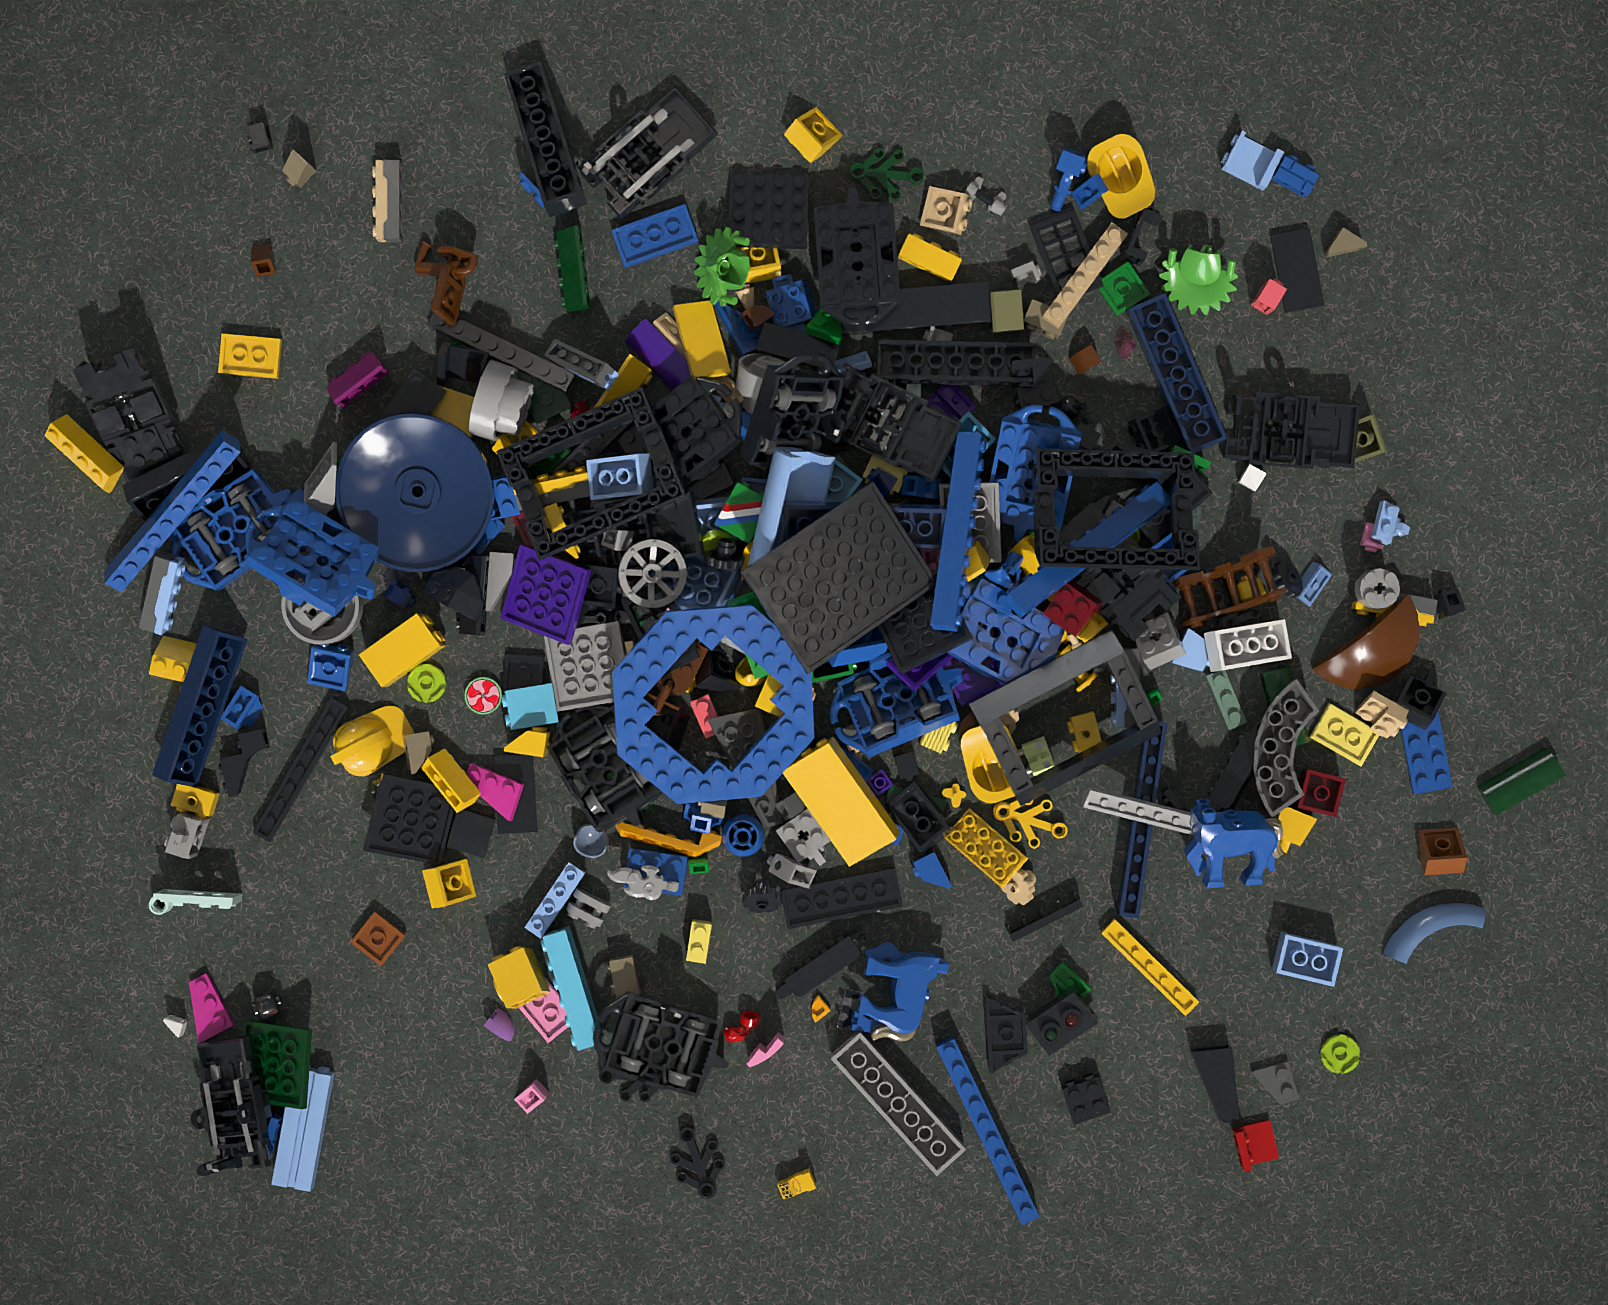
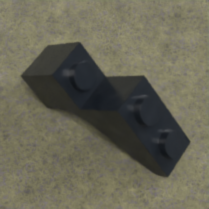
[219,729,270,797]

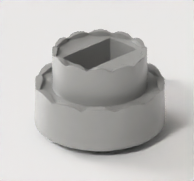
[735,353,814,414]
[469,360,534,441]
[282,577,363,644]

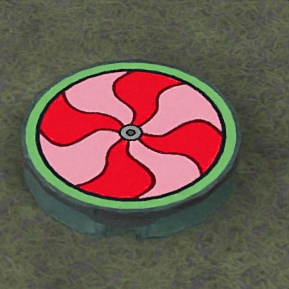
[464,676,503,715]

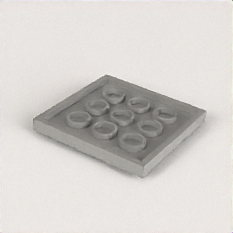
[544,621,626,711]

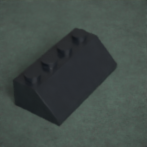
[456,555,489,636]

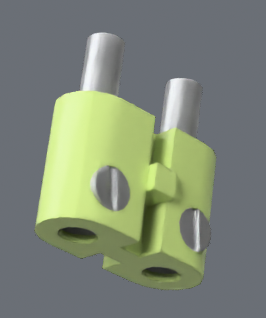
[1017,736,1055,776]

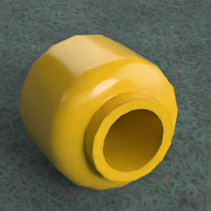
[1236,575,1265,602]

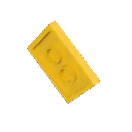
[218,334,282,379]

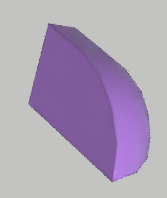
[484,1007,515,1041]

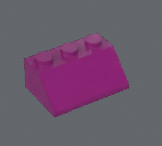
[326,352,390,408]

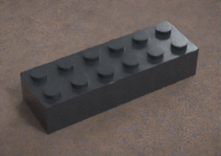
[122,433,251,522]

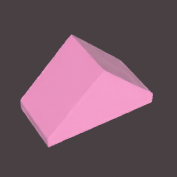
[514,1079,549,1114]

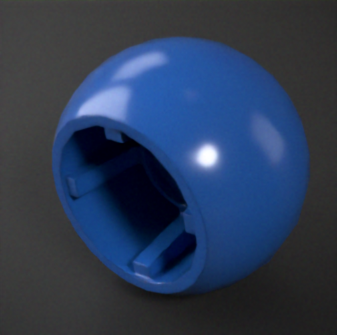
[722,814,765,857]

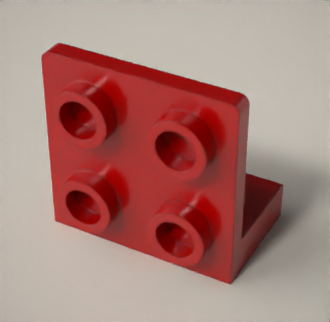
[1231,1120,1279,1172]

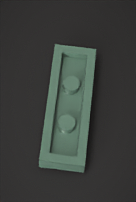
[1205,670,1247,730]

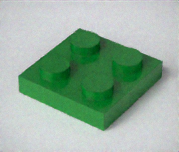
[1098,261,1150,317]

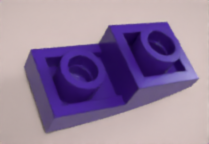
[866,769,893,797]

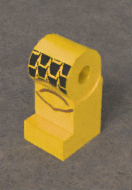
[777,1168,816,1199]

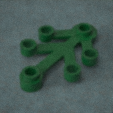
[848,148,925,201]

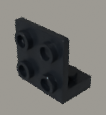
[645,703,690,751]

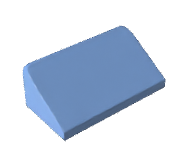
[1296,562,1332,607]

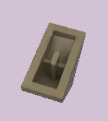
[1324,228,1367,258]

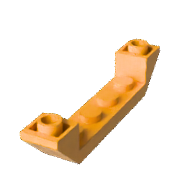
[615,821,722,858]

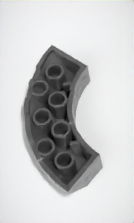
[1253,679,1319,817]

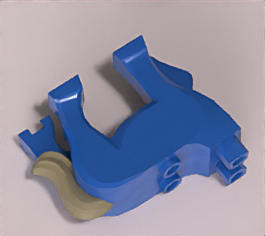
[1184,799,1284,888]
[850,942,949,1041]

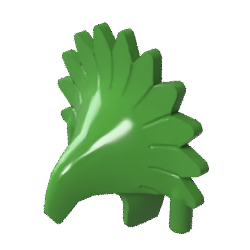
[694,227,750,306]
[1159,245,1238,315]

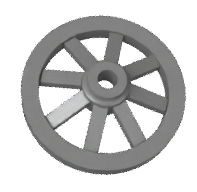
[618,539,687,608]

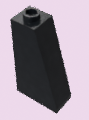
[1190,1045,1240,1123]

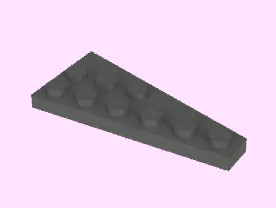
[707,708,784,827]

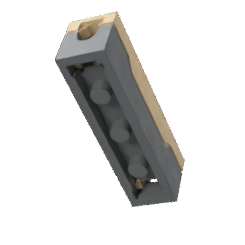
[372,160,403,242]

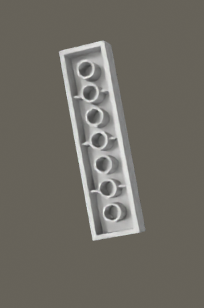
[831,1031,966,1176]

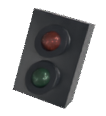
[1026,985,1098,1056]

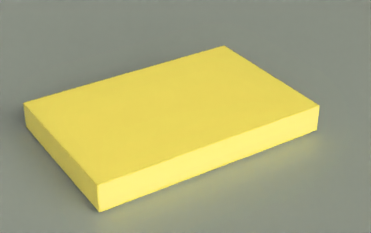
[1309,703,1379,766]

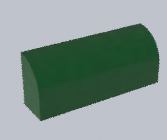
[1260,665,1310,746]
[1477,747,1566,815]

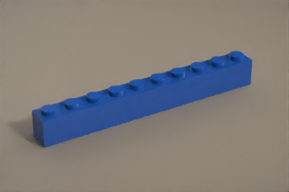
[104,430,241,593]
[930,432,987,632]
[1005,482,1170,618]
[936,1035,1040,1225]

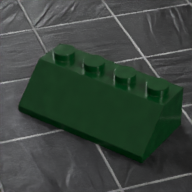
[554,225,591,313]

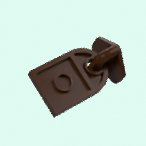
[414,241,479,325]
[646,642,708,716]

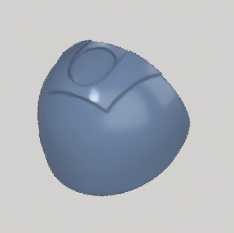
[573,824,609,858]

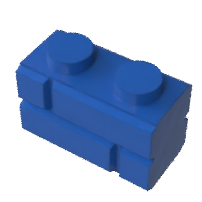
[1271,155,1319,197]

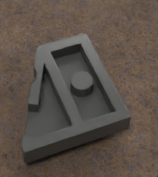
[1251,1061,1299,1105]

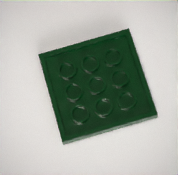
[242,1020,312,1110]

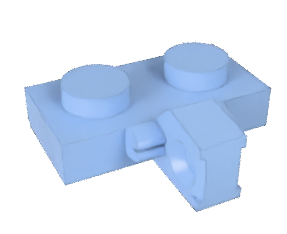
[1371,500,1410,545]

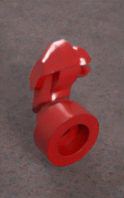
[723,1011,760,1043]

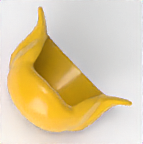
[735,657,766,686]

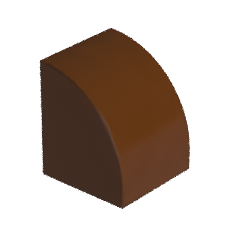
[251,244,276,277]
[740,305,775,331]
[1069,345,1101,375]
[958,712,979,736]

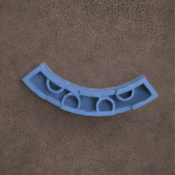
[1383,903,1486,964]

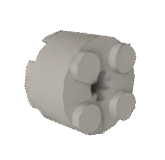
[1354,568,1400,609]

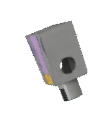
[767,853,817,888]

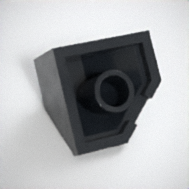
[695,645,741,693]

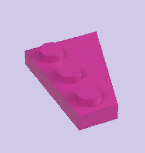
[466,763,524,821]
[189,973,235,1043]

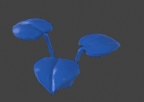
[970,551,1047,605]

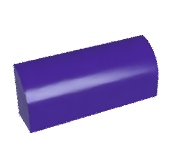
[624,318,691,391]

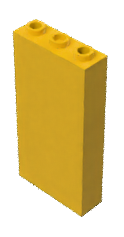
[783,737,900,867]

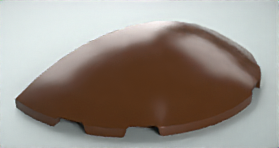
[1312,594,1420,689]

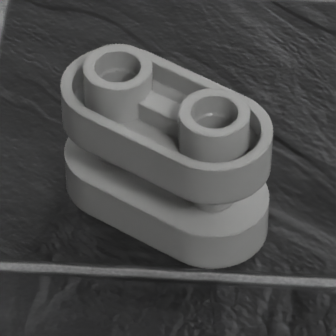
[566,888,611,929]

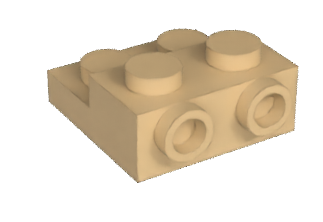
[920,186,972,235]
[1355,691,1409,738]

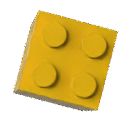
[359,613,446,687]

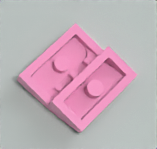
[747,1032,784,1067]

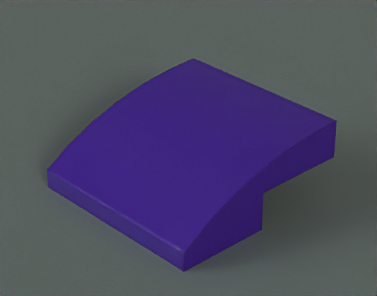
[927,385,977,421]

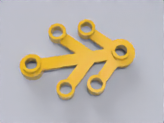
[993,799,1067,849]

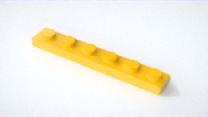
[1100,919,1199,1016]

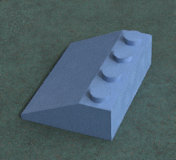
[645,553,741,610]

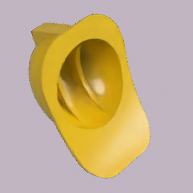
[1087,134,1155,218]
[330,706,414,776]
[960,723,1025,803]

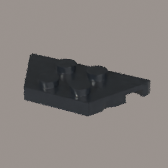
[985,997,1028,1074]

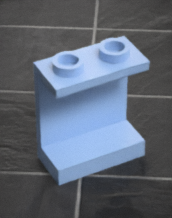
[1221,130,1285,191]

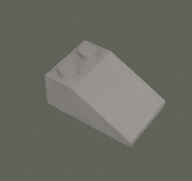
[304,442,337,516]

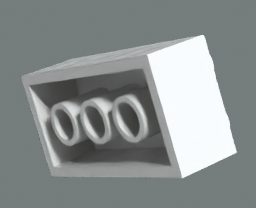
[1204,619,1292,672]

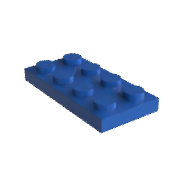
[611,204,699,268]
[1400,712,1453,794]

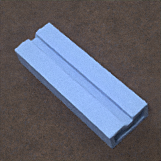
[271,1065,335,1192]

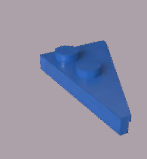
[714,300,762,357]

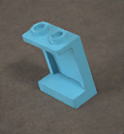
[501,683,558,730]

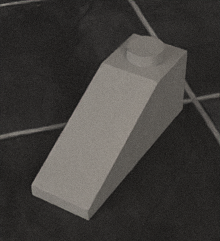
[485,552,516,611]

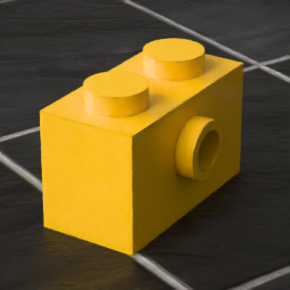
[1067,711,1102,753]
[171,784,220,818]

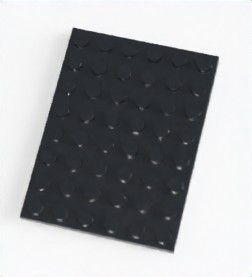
[740,482,936,674]

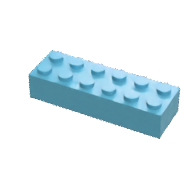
[541,926,604,1051]

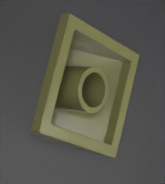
[990,290,1024,334]
[1355,414,1387,462]

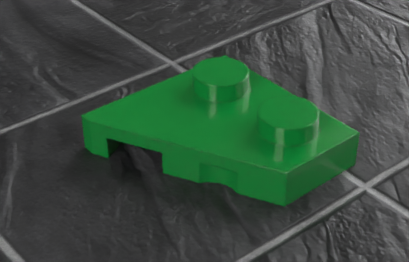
[805,308,842,345]
[1049,961,1092,997]

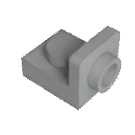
[1009,261,1042,283]
[923,326,953,341]

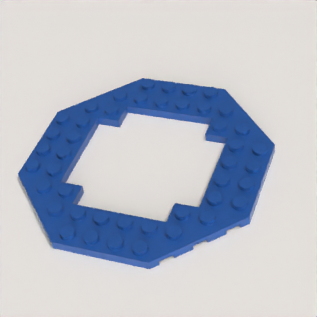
[612,604,814,804]

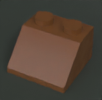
[1418,827,1467,875]

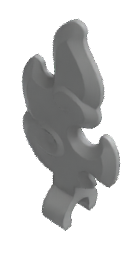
[607,865,679,900]

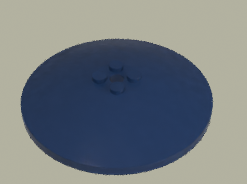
[335,413,494,572]

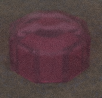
[1117,339,1136,359]

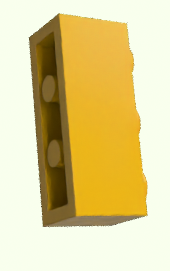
[898,233,962,283]
[421,749,481,813]

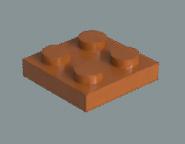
[350,911,406,966]

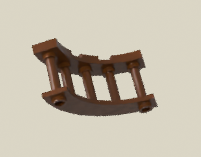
[1171,546,1287,628]

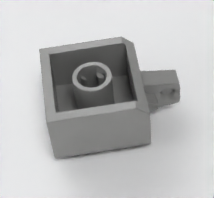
[1136,611,1186,670]
[776,808,831,866]
[165,812,210,859]

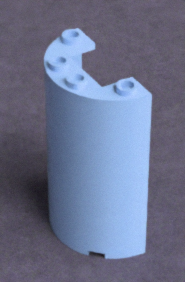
[748,447,836,566]

